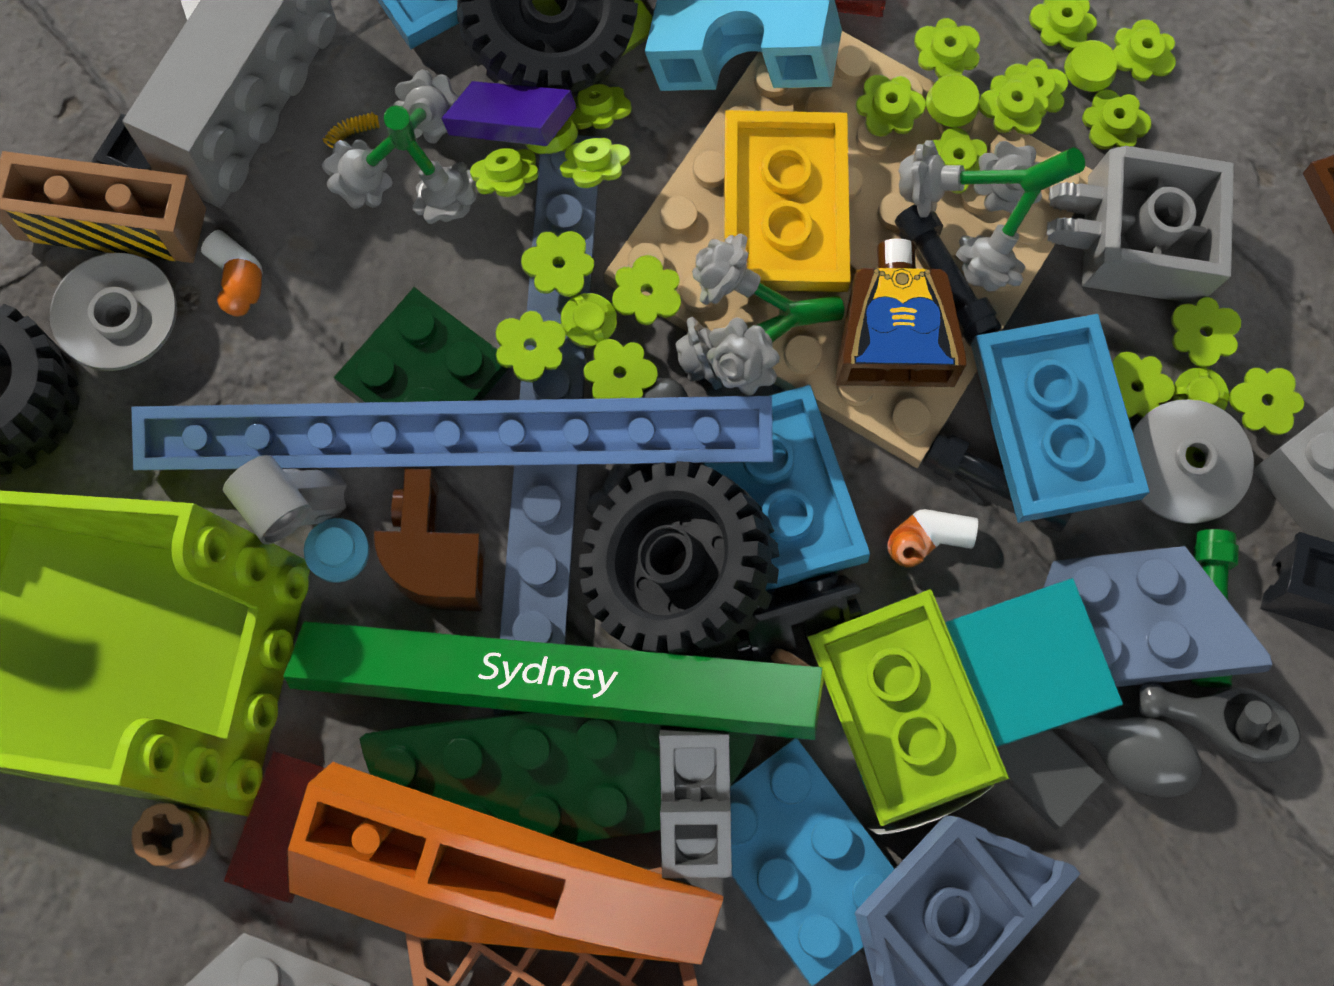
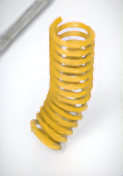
[322,112,380,148]

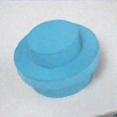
[304,518,370,583]

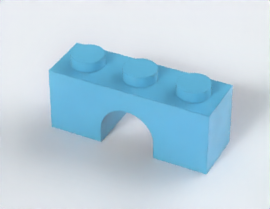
[645,0,842,91]

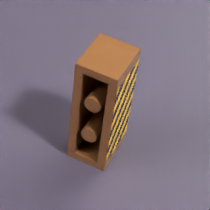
[0,151,206,263]

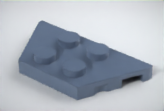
[1043,546,1272,687]
[855,815,1081,986]

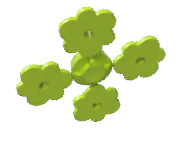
[1004,0,1176,149]
[855,18,1049,194]
[470,84,632,197]
[496,231,681,399]
[1112,297,1304,468]

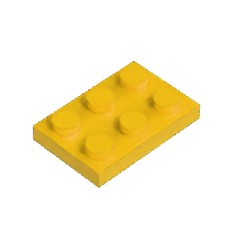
[724,110,851,292]

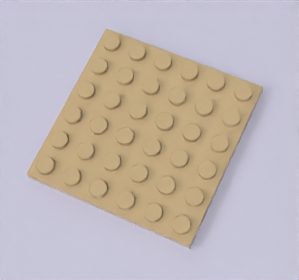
[604,31,1093,468]

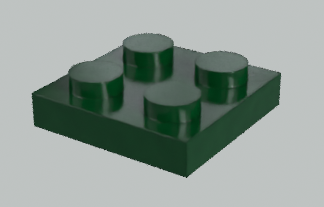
[333,287,509,403]

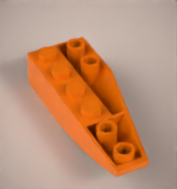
[288,762,724,965]

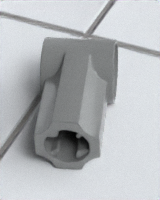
[222,455,347,545]

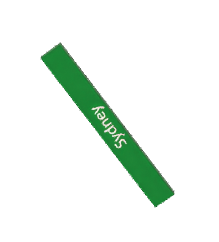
[283,621,823,740]

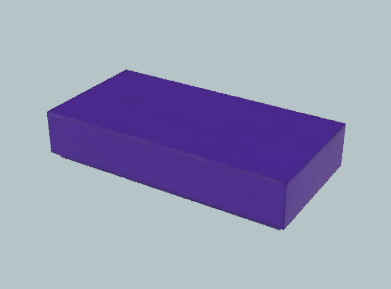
[441,81,577,146]

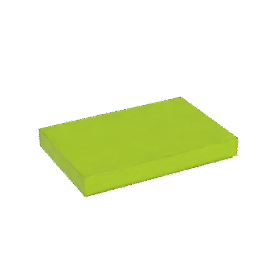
[808,589,1009,827]

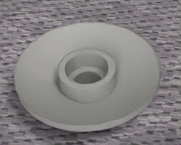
[50,253,177,371]
[1132,400,1254,524]

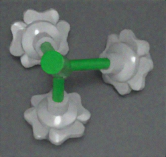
[322,69,477,224]
[898,140,1085,292]
[675,233,845,396]

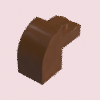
[374,469,485,611]

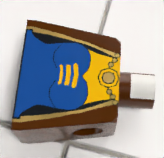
[836,239,967,387]

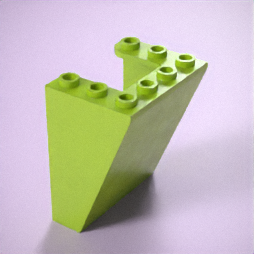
[0,490,310,817]

